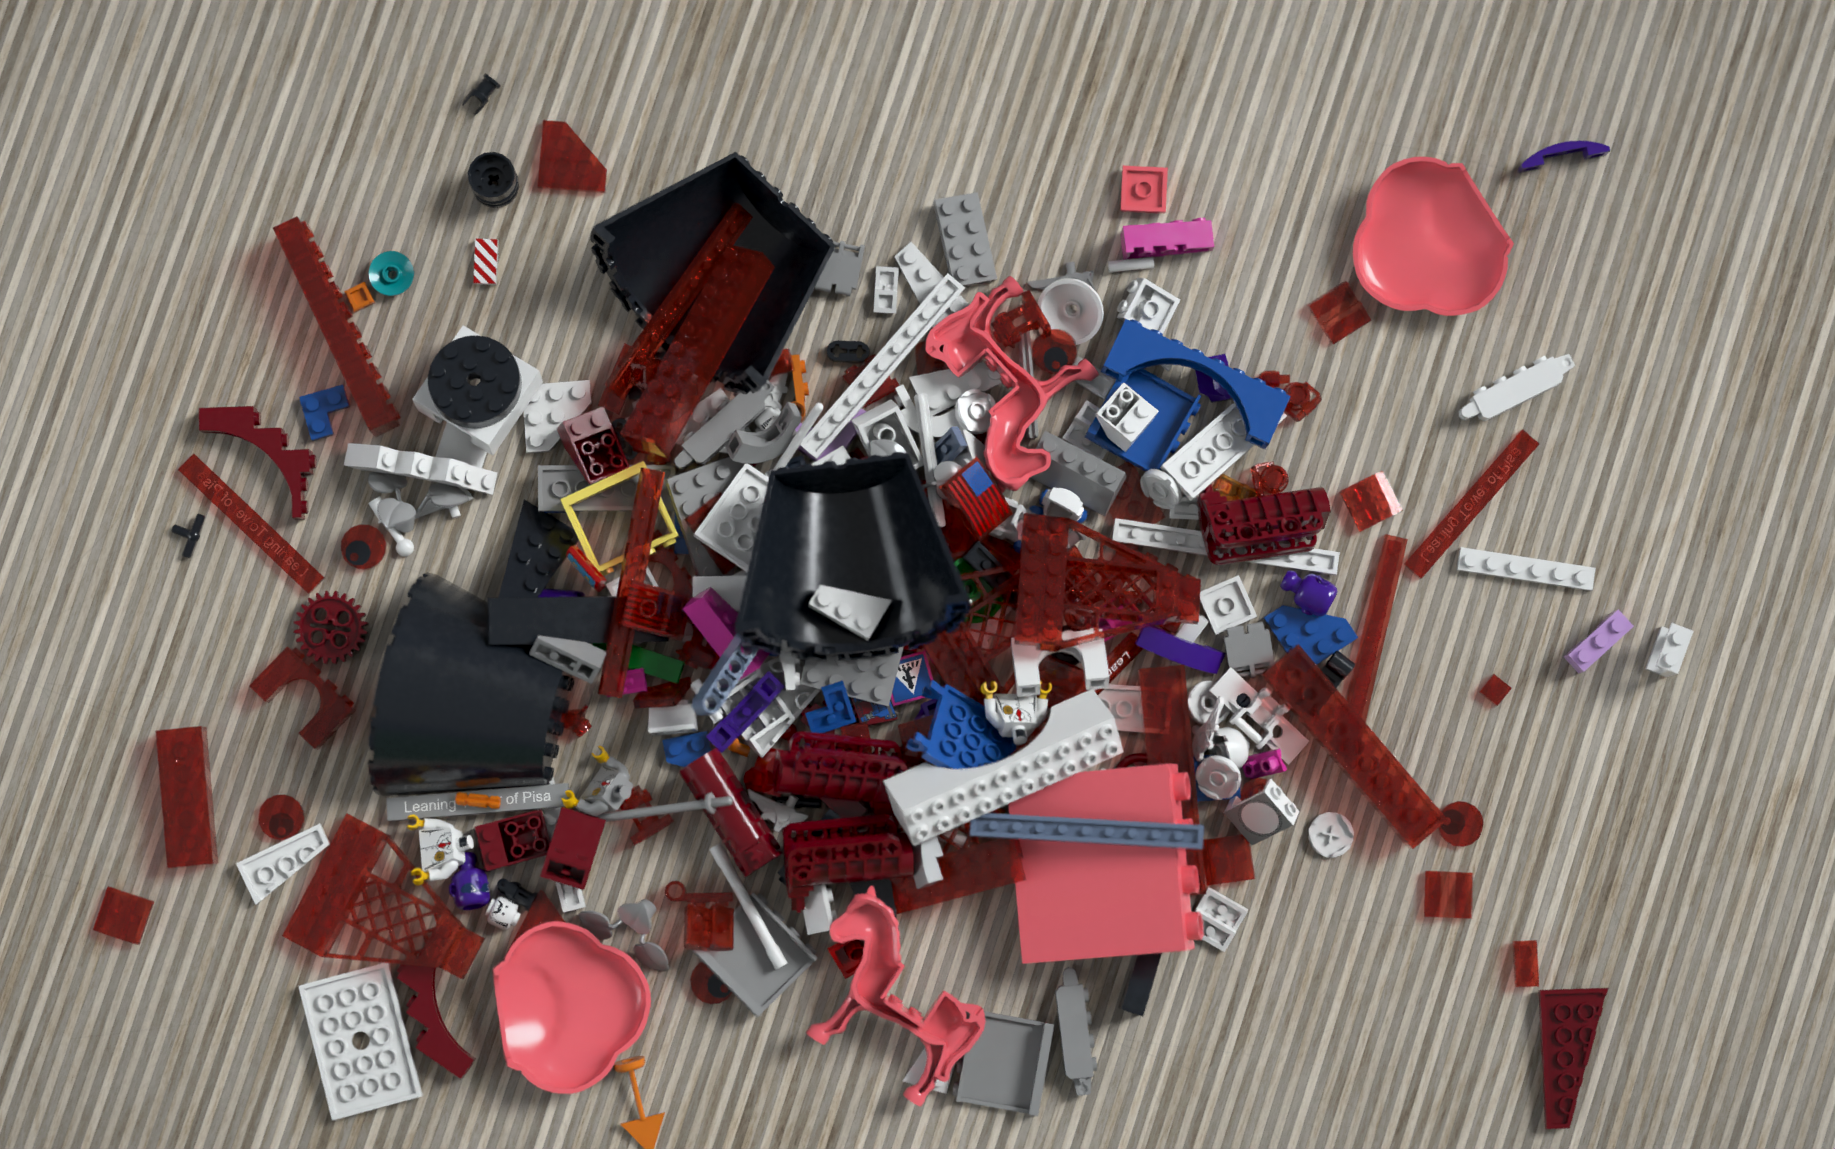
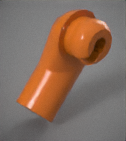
[728,738,751,757]

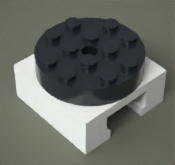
[413,325,543,455]

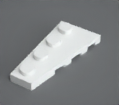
[894,242,969,327]
[909,362,1002,416]
[236,823,330,905]

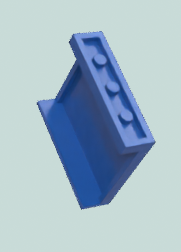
[1085,369,1201,472]

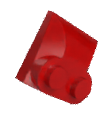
[744,748,781,797]

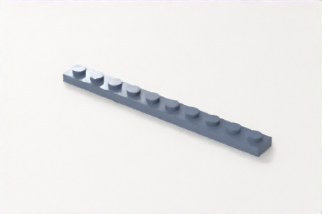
[970,813,1204,850]

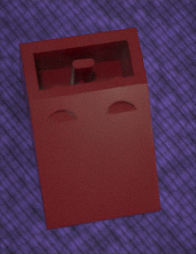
[556,407,630,485]
[540,807,606,890]
[473,809,551,872]

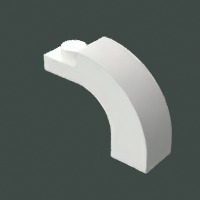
[893,384,964,440]

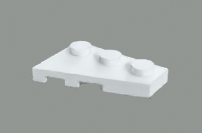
[808,585,892,641]

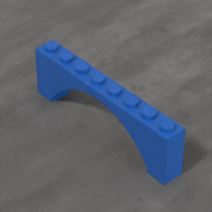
[1101,319,1291,449]

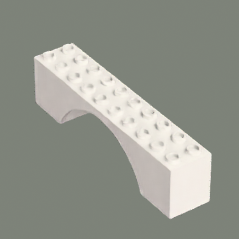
[884,689,1124,845]

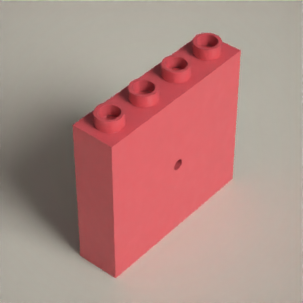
[1008,764,1203,964]

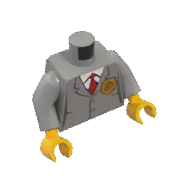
[561,746,633,816]

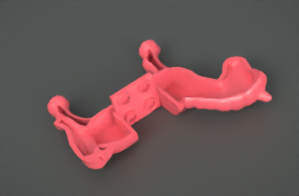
[925,276,1099,495]
[806,886,985,1107]

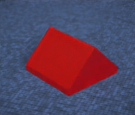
[827,939,865,979]

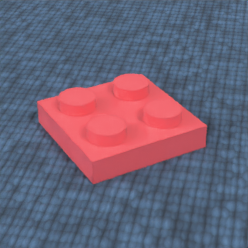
[1120,165,1168,214]

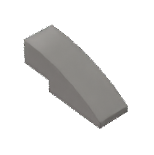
[911,836,943,889]

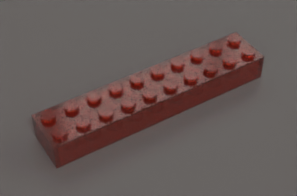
[273,216,401,437]
[620,244,775,457]
[1260,644,1448,849]
[1137,665,1206,895]

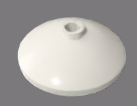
[1037,278,1104,345]

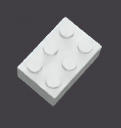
[851,399,924,469]

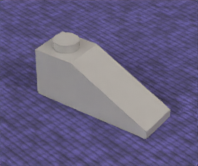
[529,635,607,684]

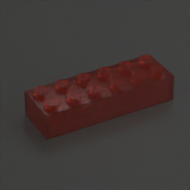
[156,726,218,868]

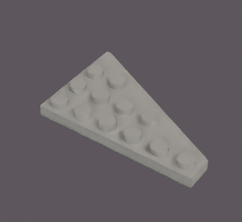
[664,456,745,576]

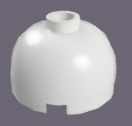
[1208,727,1250,769]

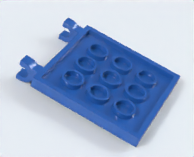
[906,680,1017,769]

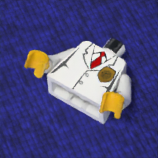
[981,681,1052,745]
[407,814,474,886]

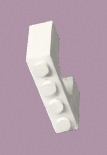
[1011,628,1109,697]

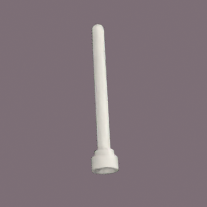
[764,403,823,477]

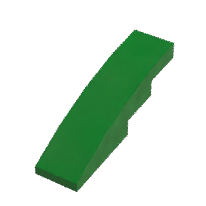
[592,643,685,684]

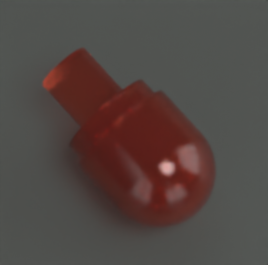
[1258,370,1290,388]

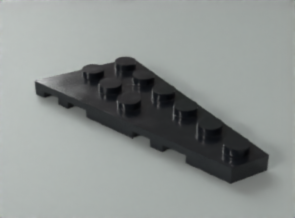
[498,499,579,598]

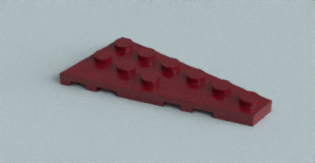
[1538,988,1608,1129]

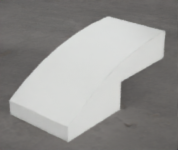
[874,266,899,313]

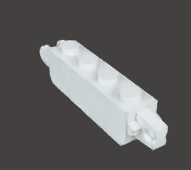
[1458,354,1575,421]

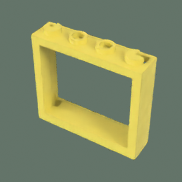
[560,461,679,576]

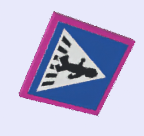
[891,650,933,706]

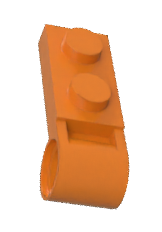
[790,354,809,423]

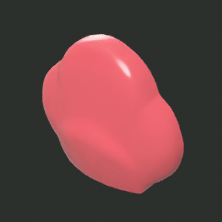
[1353,157,1514,316]
[492,921,651,1094]

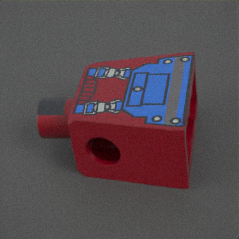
[851,698,898,727]

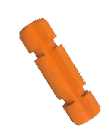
[455,792,501,809]

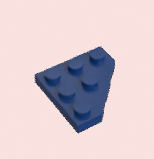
[1263,605,1358,675]

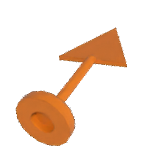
[613,1056,665,1149]

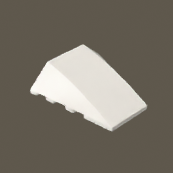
[717,657,820,758]

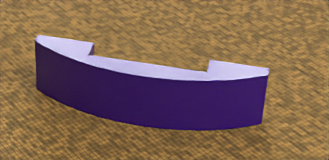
[1518,141,1610,173]
[1135,623,1226,674]
[706,671,785,753]

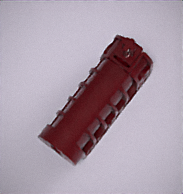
[1197,484,1331,565]
[773,731,908,829]
[679,748,784,878]
[783,815,914,913]

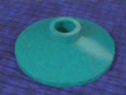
[369,251,414,296]

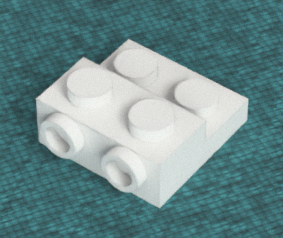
[1117,278,1180,334]

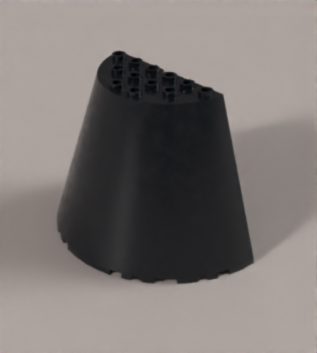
[590,152,836,394]
[735,452,970,661]
[368,572,575,796]

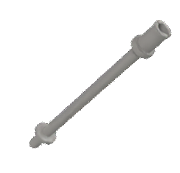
[583,793,733,822]

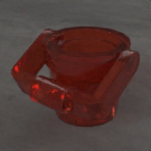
[1283,382,1322,422]
[1251,461,1289,496]

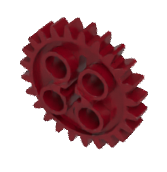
[293,591,369,665]

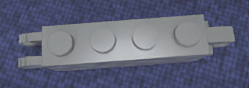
[674,380,774,471]
[1055,967,1097,1096]

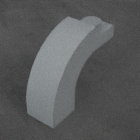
[725,402,802,464]

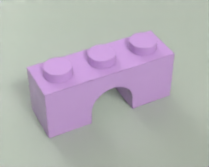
[1563,609,1634,674]

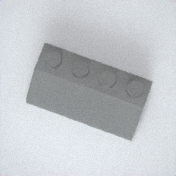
[1030,431,1127,516]

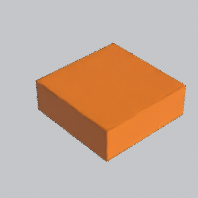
[344,282,375,312]

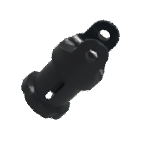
[462,73,501,115]
[497,879,538,911]

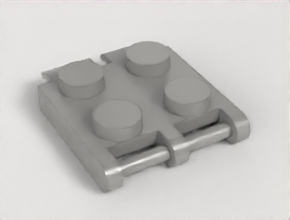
[815,241,865,296]
[1223,622,1276,678]

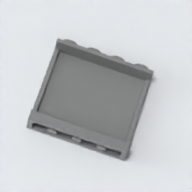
[693,893,817,1018]
[952,1011,1054,1116]

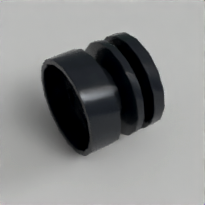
[468,152,519,208]

